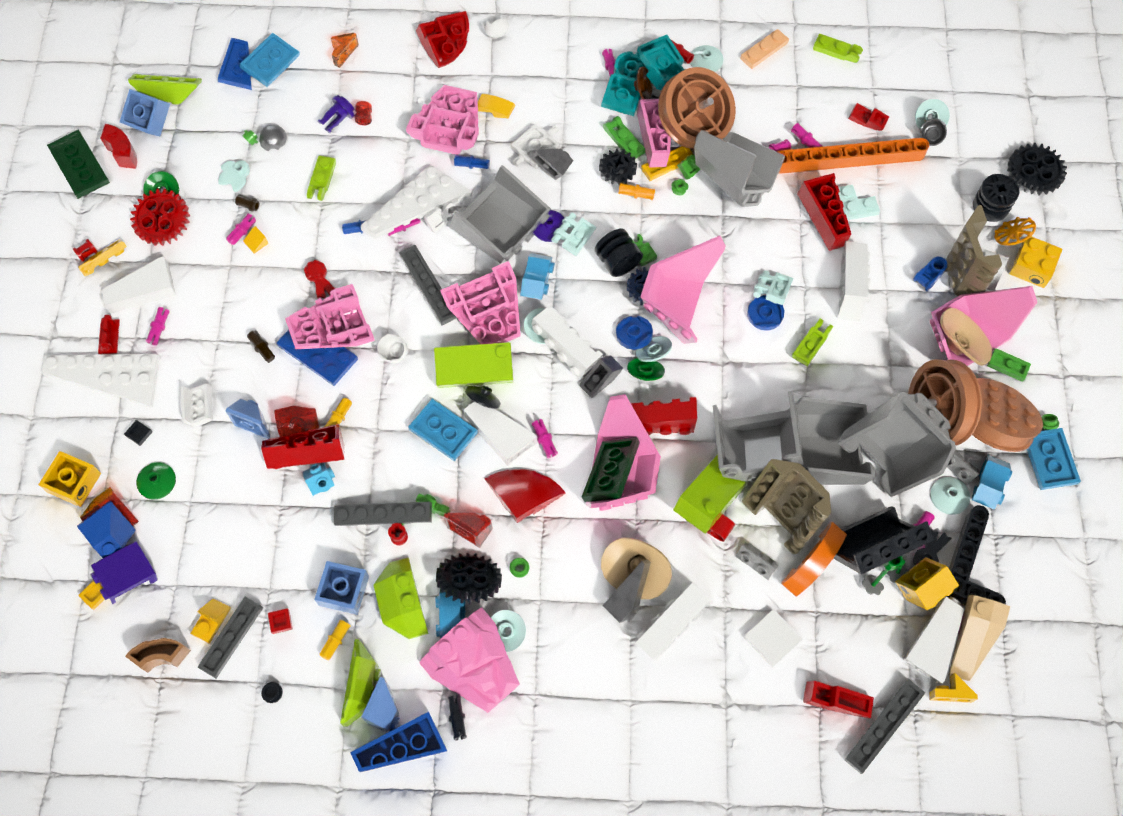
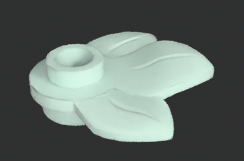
[218,160,250,192]

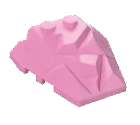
[406,85,479,155]
[440,261,521,344]
[285,284,375,349]
[419,607,520,713]

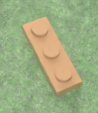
[740,29,789,69]

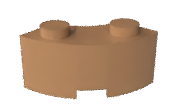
[125,638,191,673]

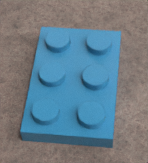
[240,33,300,87]
[408,399,478,461]
[1027,428,1081,490]

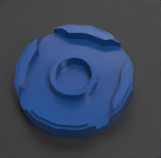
[747,295,785,331]
[616,316,653,350]

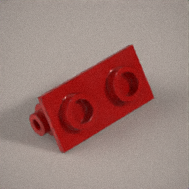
[98,315,120,354]

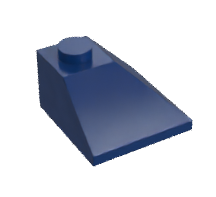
[77,500,136,558]

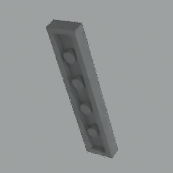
[399,245,457,326]
[334,502,432,526]
[844,679,926,774]

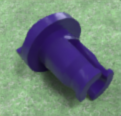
[317,95,355,134]

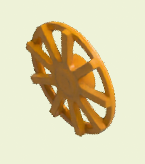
[994,217,1036,246]

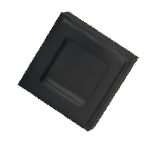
[124,420,153,446]

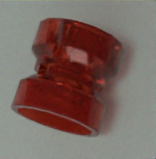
[354,101,372,126]

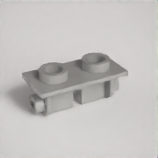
[947,449,980,486]
[735,542,779,580]

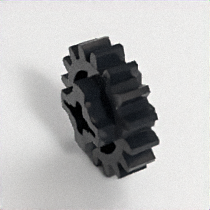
[599,149,637,186]

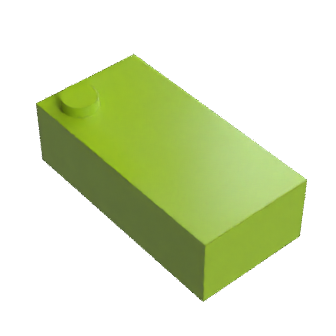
[434,342,514,388]
[673,454,748,534]

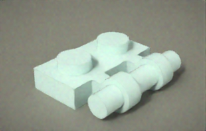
[551,212,597,257]
[753,270,794,305]

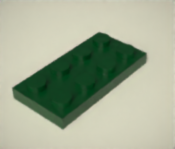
[47,129,110,199]
[581,437,640,502]

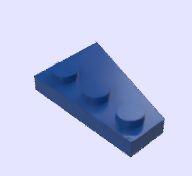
[218,37,252,90]

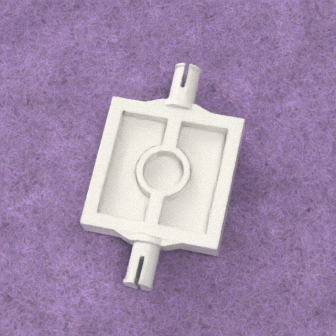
[511,124,560,169]

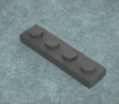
[197,596,263,679]

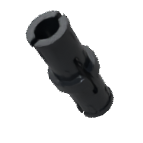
[447,695,467,741]

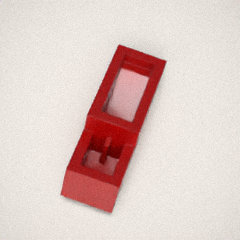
[803,680,874,718]

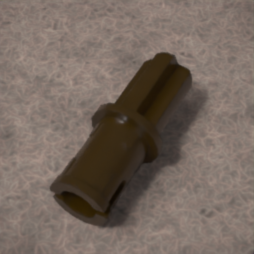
[247,330,275,363]

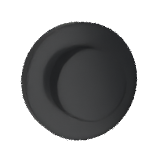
[261,682,283,704]

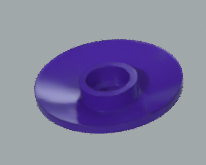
[533,210,567,242]

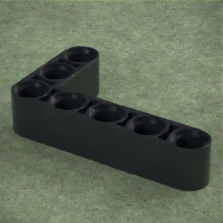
[945,505,1006,606]

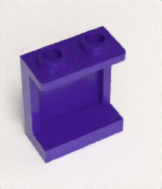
[90,541,158,604]

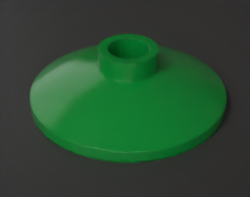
[143,171,180,205]
[627,358,665,381]
[136,462,176,500]

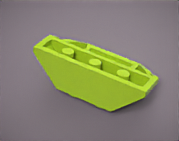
[128,74,202,105]
[373,557,429,640]
[340,639,381,727]

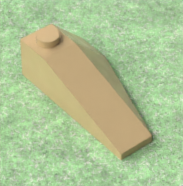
[948,595,1010,681]

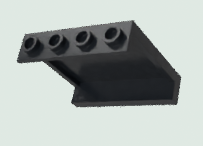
[833,506,934,575]

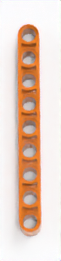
[778,138,929,174]

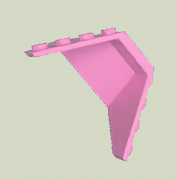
[640,236,726,344]
[929,286,1038,366]
[586,394,661,511]

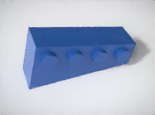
[350,712,448,773]

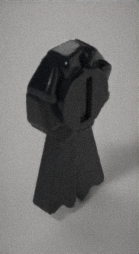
[913,529,952,565]

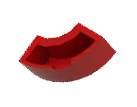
[100,124,137,169]

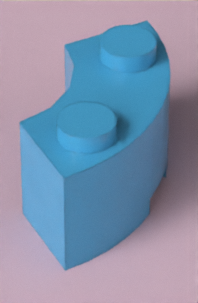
[520,253,555,300]
[972,454,1013,510]
[435,592,466,639]

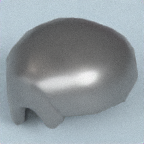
[920,118,947,146]
[259,125,287,151]

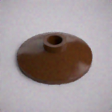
[634,66,652,100]

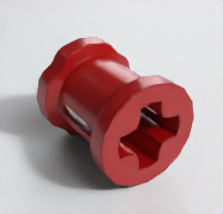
[73,239,98,262]
[388,523,408,546]

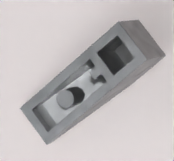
[602,559,651,623]

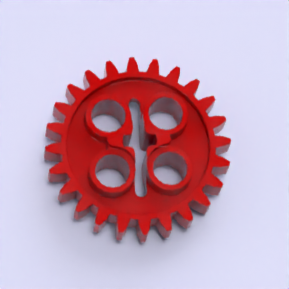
[130,189,190,246]

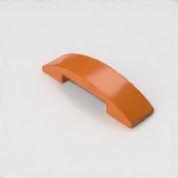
[781,521,847,597]

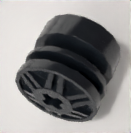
[972,174,1020,222]
[594,228,643,277]

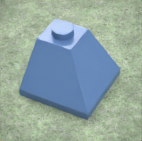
[225,399,270,439]
[362,677,400,732]

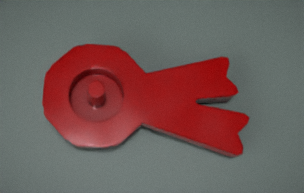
[304,260,335,299]

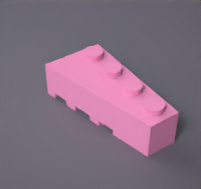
[637,99,671,167]

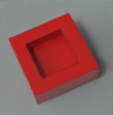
[268,608,293,634]

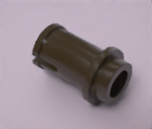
[235,194,260,212]

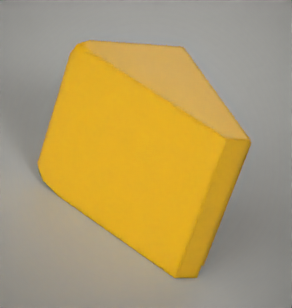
[243,226,269,254]

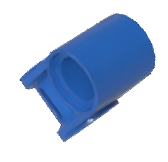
[913,256,948,292]

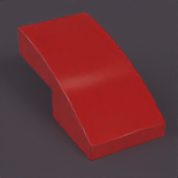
[848,103,890,131]

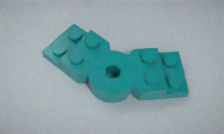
[601,34,684,117]
[639,44,685,90]

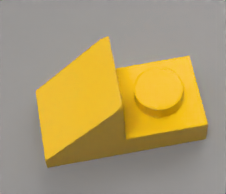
[190,598,231,644]
[929,673,978,703]

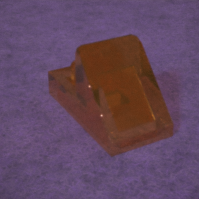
[331,33,359,68]

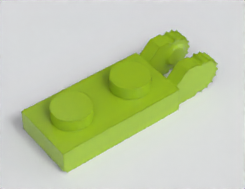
[813,33,863,63]
[307,155,336,201]
[792,318,834,367]

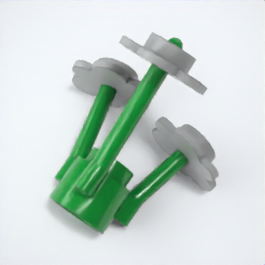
[862,556,909,596]

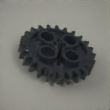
[1007,142,1067,196]
[435,552,502,604]

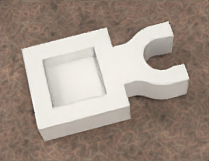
[423,202,456,233]

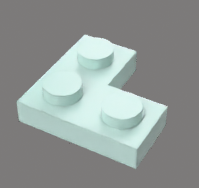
[838,184,880,220]

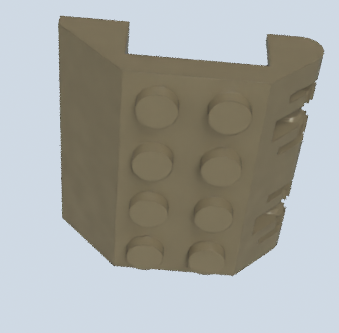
[945,205,1002,296]
[741,459,831,554]

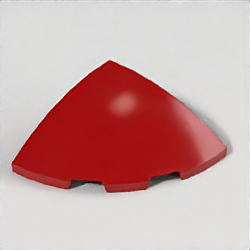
[416,11,469,68]
[485,469,566,523]

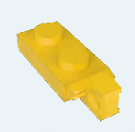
[78,239,127,276]

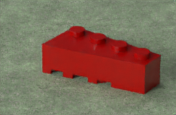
[797,173,852,251]
[631,397,698,435]
[261,424,345,469]

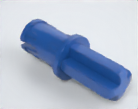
[454,155,490,169]
[342,219,366,235]

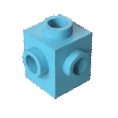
[302,462,335,496]

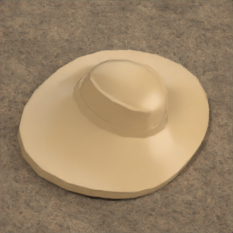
[940,308,992,366]
[601,537,672,599]

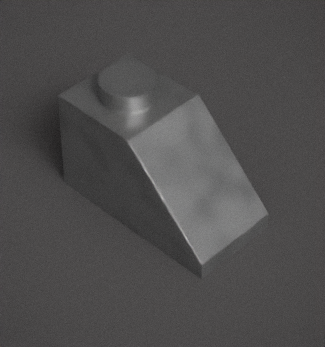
[529,149,574,180]
[579,355,624,398]

